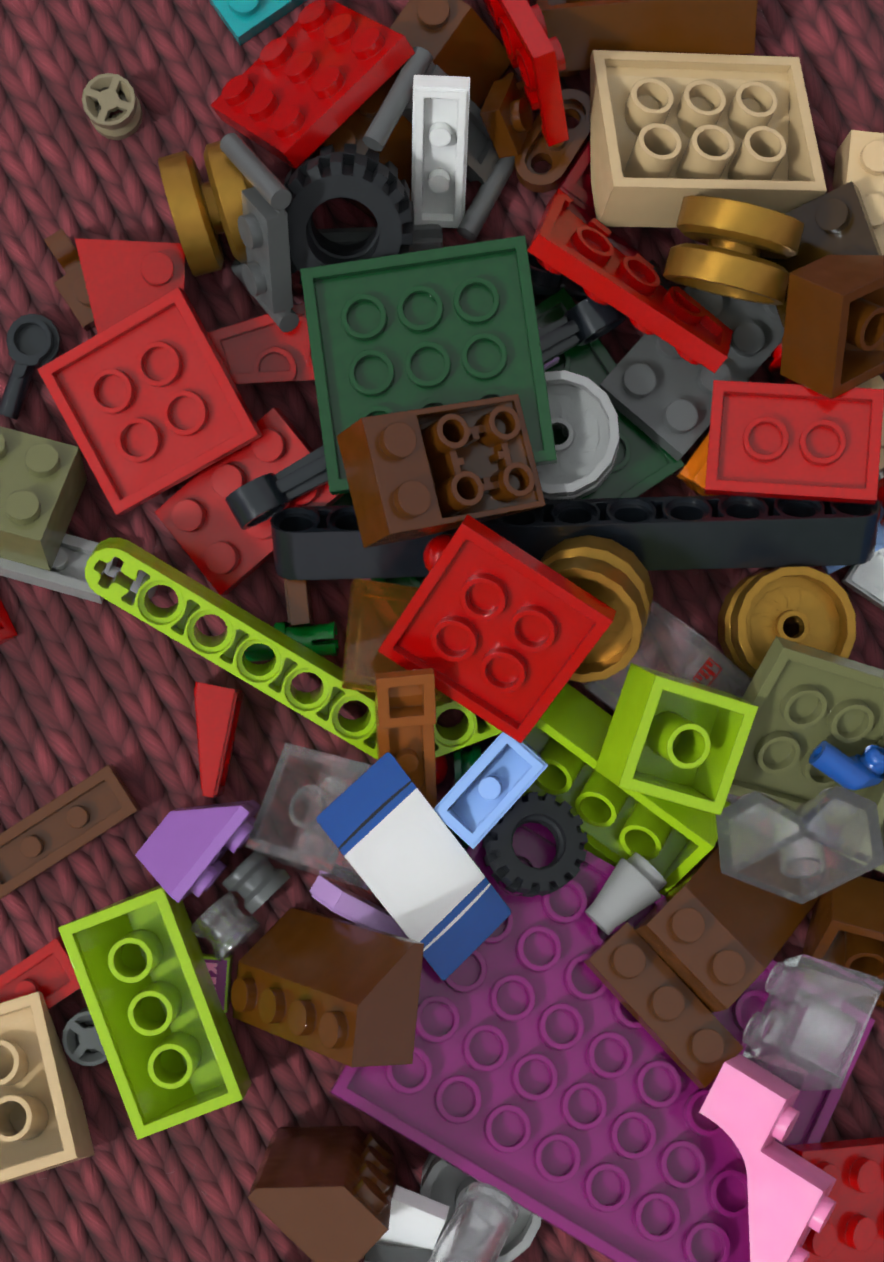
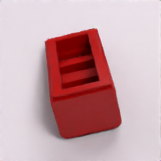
[194,681,244,798]

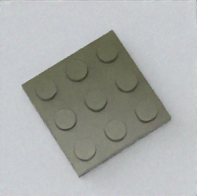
[729,636,884,826]

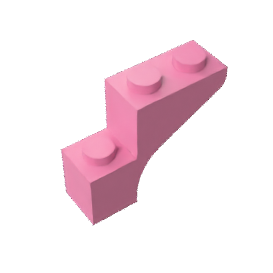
[699,1054,837,1262]

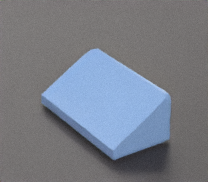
[434,732,549,849]

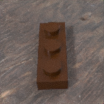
[0,764,141,899]
[584,922,744,1088]

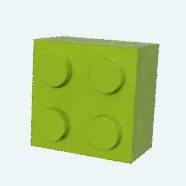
[595,663,758,816]

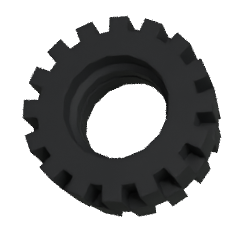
[482,792,588,897]

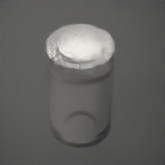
[428,1182,520,1262]

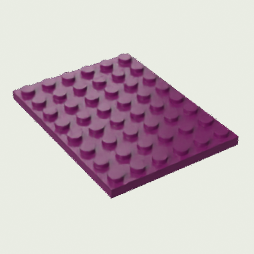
[329,822,875,1262]

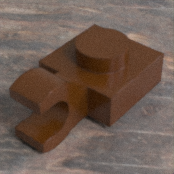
[480,72,533,159]
[44,228,95,331]

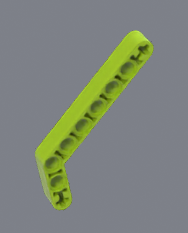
[85,537,502,760]

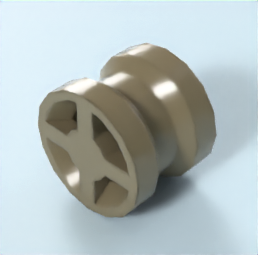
[82,73,143,140]

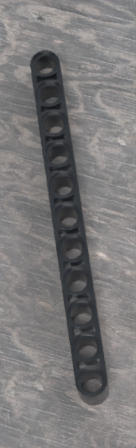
[270,495,881,580]

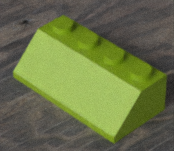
[521,683,734,895]
[58,885,252,1140]

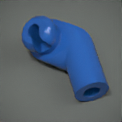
[809,741,884,790]

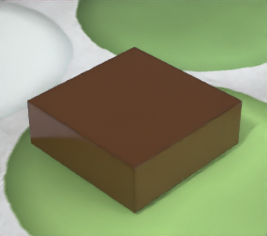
[284,578,314,627]

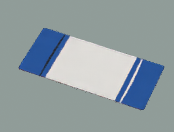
[316,752,511,980]

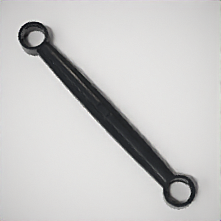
[225,297,627,530]

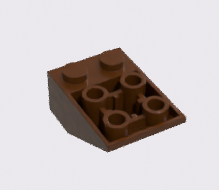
[337,394,546,548]

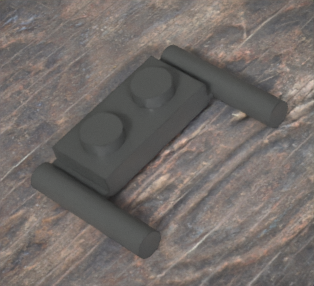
[362,46,515,241]
[220,133,299,332]

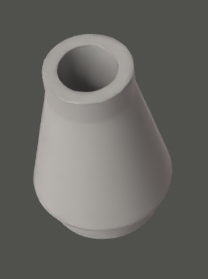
[585,852,667,935]

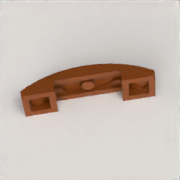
[375,668,437,809]

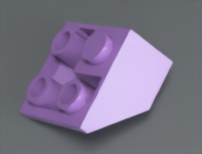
[135,800,262,903]

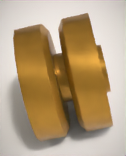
[158,140,254,277]
[663,195,804,305]
[540,535,653,683]
[718,566,856,680]

